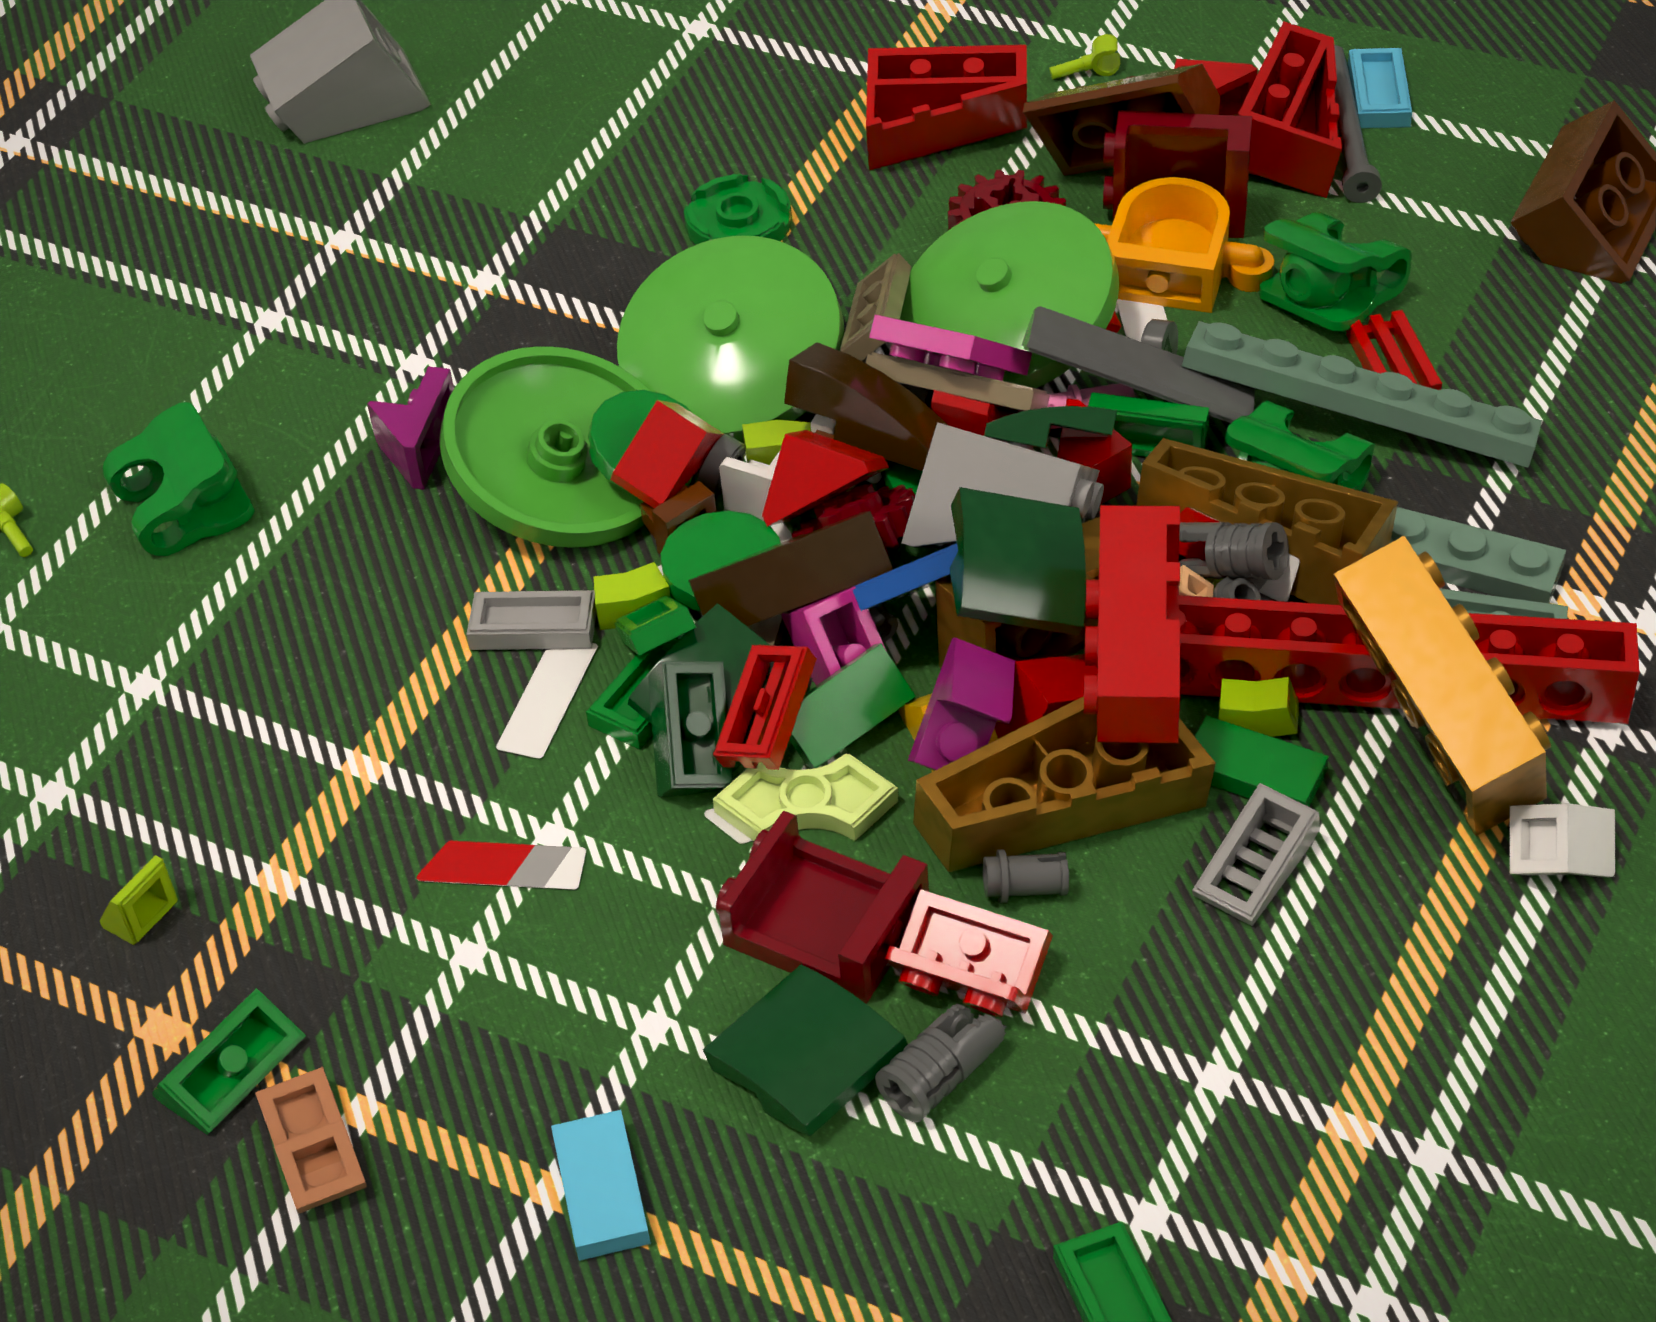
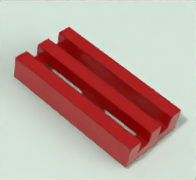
[1346,310,1442,390]
[713,645,817,770]

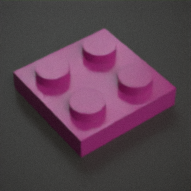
[869,315,1032,381]

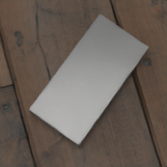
[466,590,597,650]

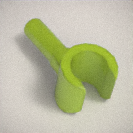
[1049,34,1120,80]
[0,483,33,557]

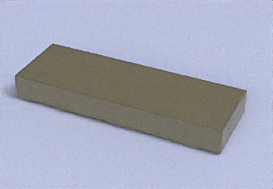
[840,253,911,361]
[866,352,1050,411]

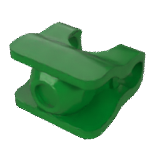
[1259,212,1412,331]
[1225,401,1375,491]
[103,402,255,556]

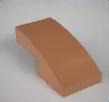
[255,1067,367,1214]

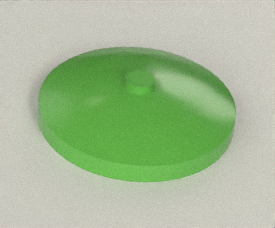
[900,201,1119,388]
[617,236,845,443]
[440,347,650,548]

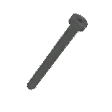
[1334,45,1382,203]

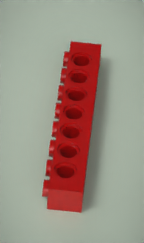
[1179,595,1640,724]

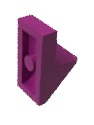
[367,366,454,490]
[908,638,1015,771]

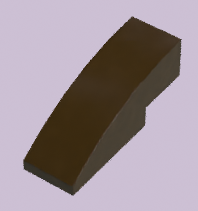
[784,342,947,471]
[688,511,893,626]

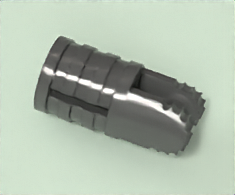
[1179,522,1289,580]
[875,1003,1006,1122]

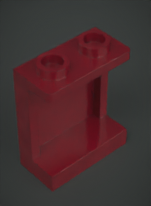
[1103,110,1252,238]
[716,811,929,1004]

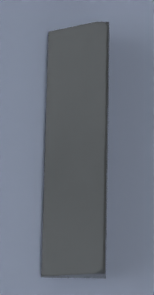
[1021,306,1255,423]

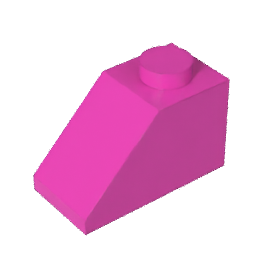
[781,586,886,685]

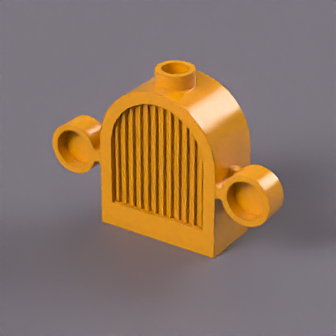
[1094,177,1274,313]

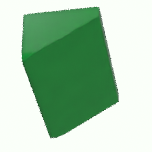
[152,988,306,1135]

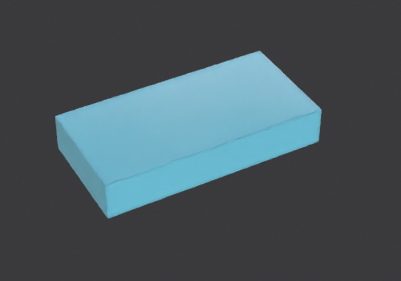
[1348,48,1412,129]
[551,1110,651,1261]

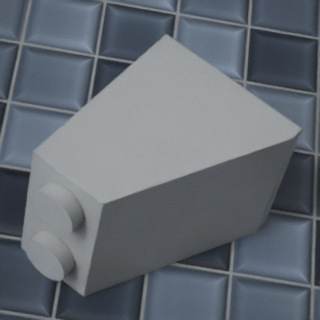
[250,0,431,144]
[902,422,1104,549]

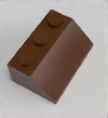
[1023,64,1221,176]
[1510,100,1656,284]

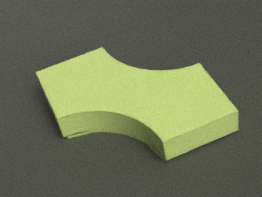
[713,753,898,841]

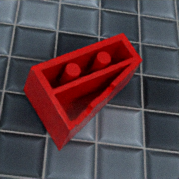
[1237,21,1342,198]
[866,45,1027,170]
[1084,505,1180,743]

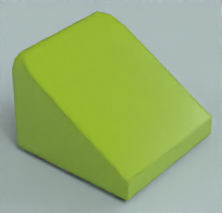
[100,855,178,945]

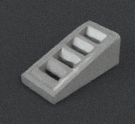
[1192,783,1320,926]

